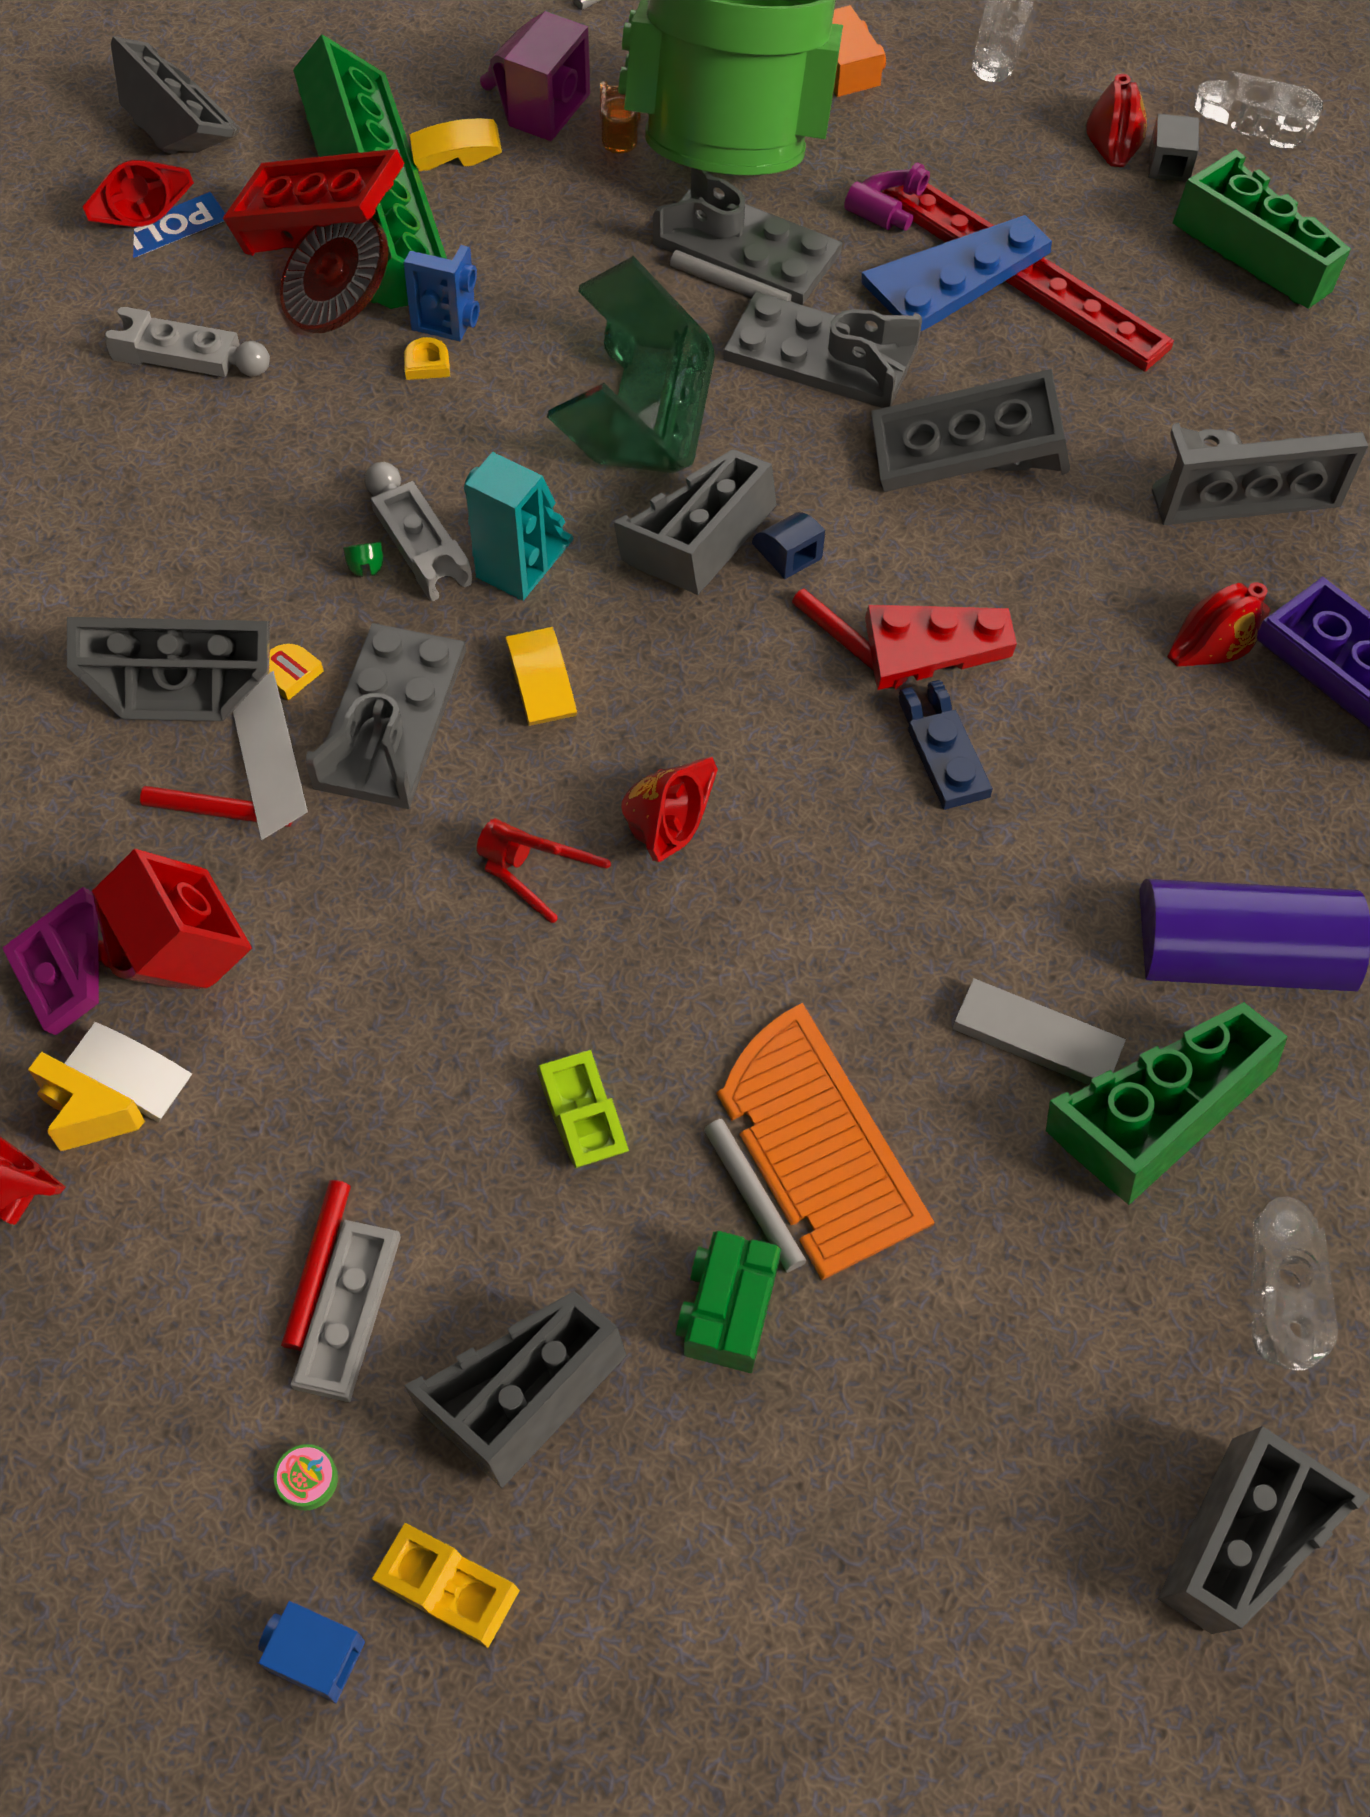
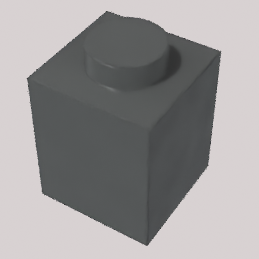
[1148,114,1199,182]

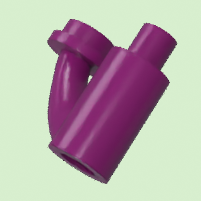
[844,162,930,231]

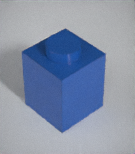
[258,1601,365,1704]

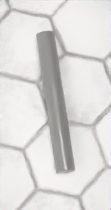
[670,250,792,302]
[704,1119,807,1273]

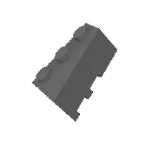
[614,449,777,595]
[404,1291,627,1488]
[1157,1426,1370,1634]

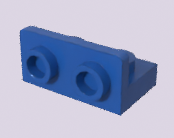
[404,245,480,342]

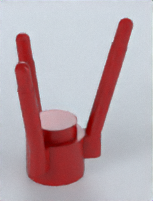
[476,818,611,923]

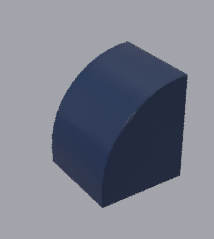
[752,512,826,579]

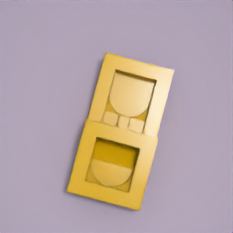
[409,118,502,171]
[505,627,577,726]
[372,1523,520,1648]

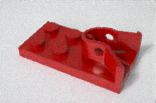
[223,149,405,256]

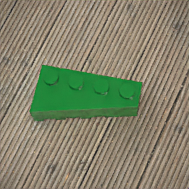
[1172,149,1351,309]
[1045,1002,1288,1205]

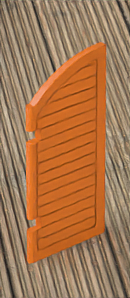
[716,1003,935,1280]

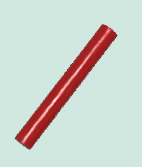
[792,588,908,689]
[140,786,292,827]
[281,1180,351,1351]

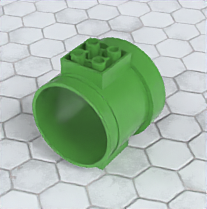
[618,0,843,175]

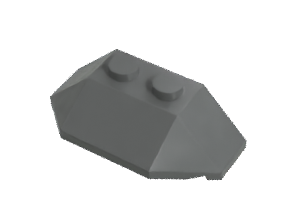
[111,36,240,154]
[67,617,270,721]

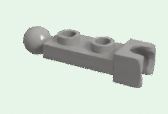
[105,307,270,377]
[364,462,472,601]

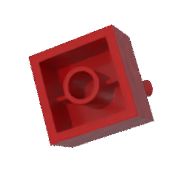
[92,848,252,989]

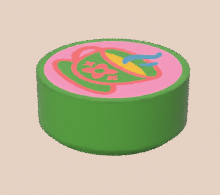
[274,1444,338,1511]

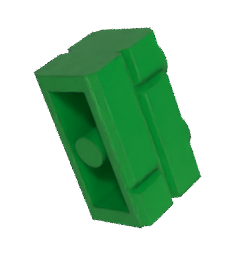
[676,1231,781,1373]

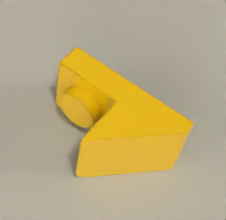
[28,1052,145,1151]

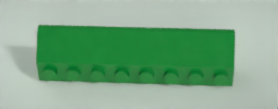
[293,34,447,309]

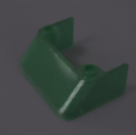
[547,256,715,473]

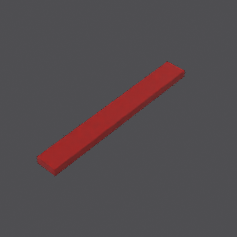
[882,183,1174,372]

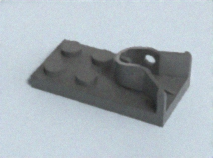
[653,168,842,305]
[724,291,922,408]
[871,369,1070,492]
[1152,422,1368,525]
[306,623,466,809]

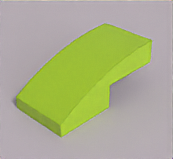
[536,1050,629,1169]

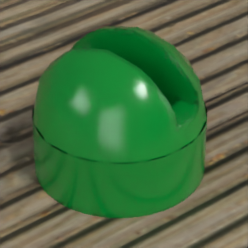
[343,542,383,577]

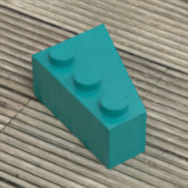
[464,452,574,601]

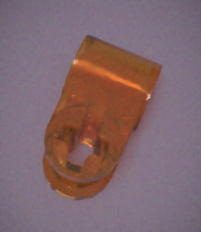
[600,81,641,154]

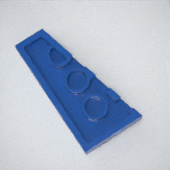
[862,215,1052,332]

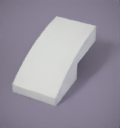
[64,1022,192,1122]

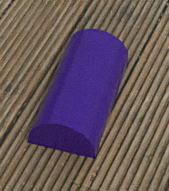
[1257,576,1370,729]
[1139,879,1370,992]

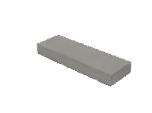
[953,978,1126,1085]
[291,1220,401,1402]

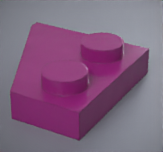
[2,887,99,1035]

